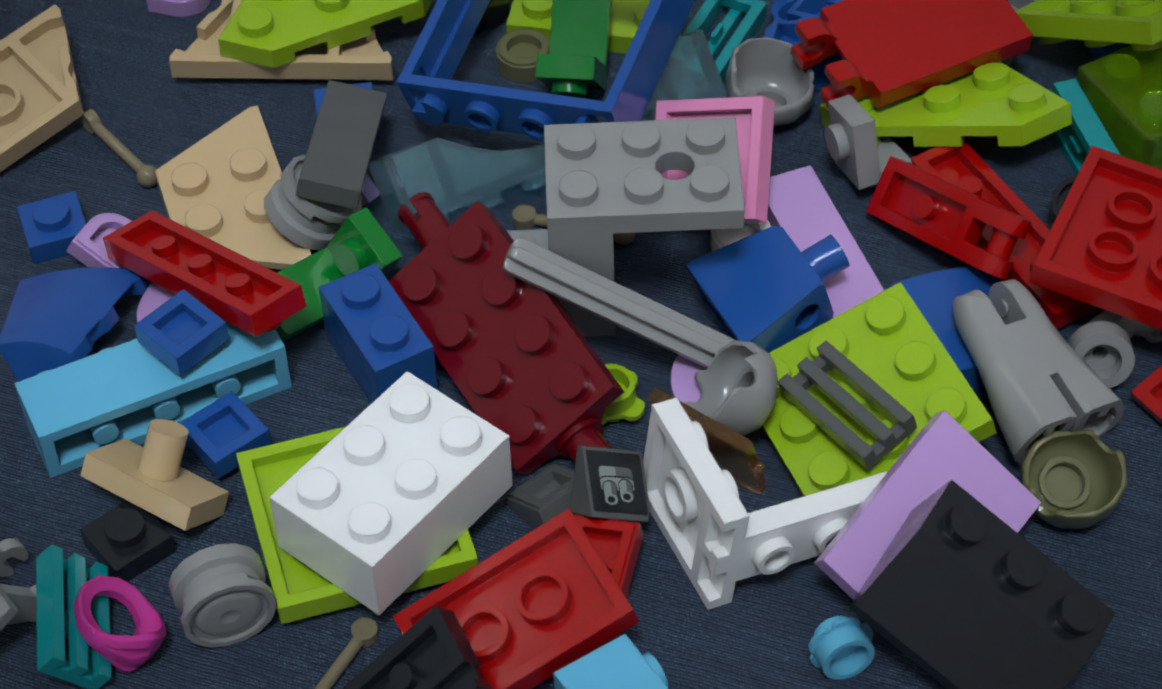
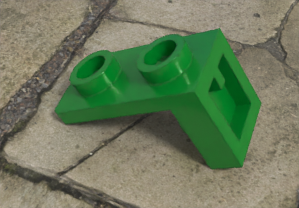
[276,207,403,340]

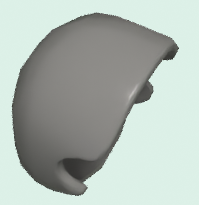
[725,37,814,127]
[682,340,778,439]

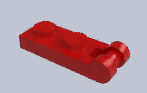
[866,156,1032,280]

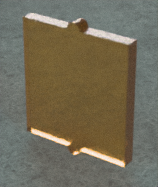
[648,387,767,495]

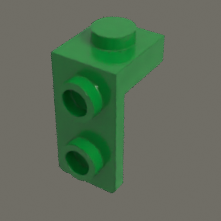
[535,0,612,97]

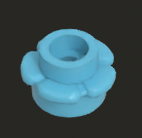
[808,616,875,680]

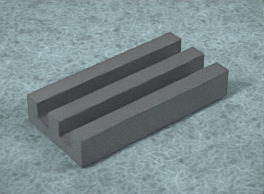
[778,340,917,470]

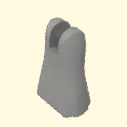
[952,279,1125,466]

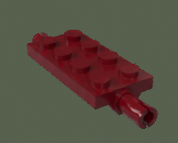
[389,192,624,476]

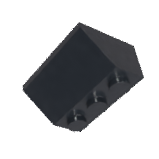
[848,479,1116,689]

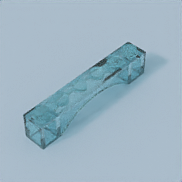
[368,30,727,231]

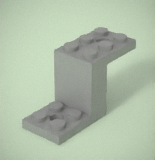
[507,117,744,337]

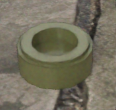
[495,29,550,83]

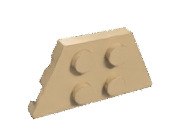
[169,0,394,80]
[0,4,84,172]
[155,105,312,270]

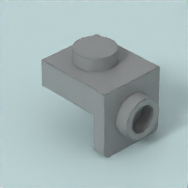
[824,94,912,190]

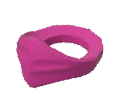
[73,575,167,674]

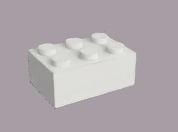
[269,371,513,615]

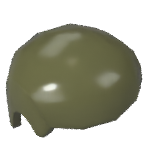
[1019,430,1128,530]

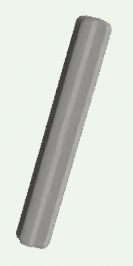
[502,238,735,368]

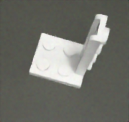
[643,397,888,610]

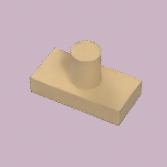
[80,419,229,531]

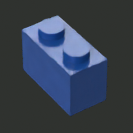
[319,263,438,404]

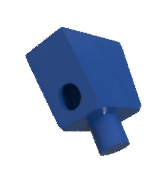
[686,226,850,353]

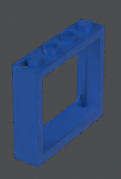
[397,0,695,141]

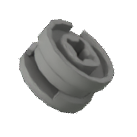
[264,155,362,250]
[168,543,277,648]

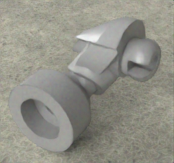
[1068,310,1162,388]

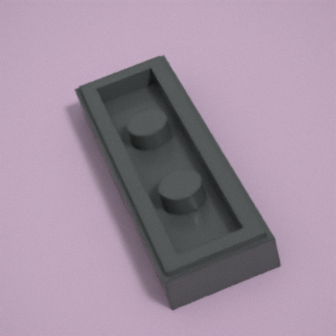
[296,80,387,210]

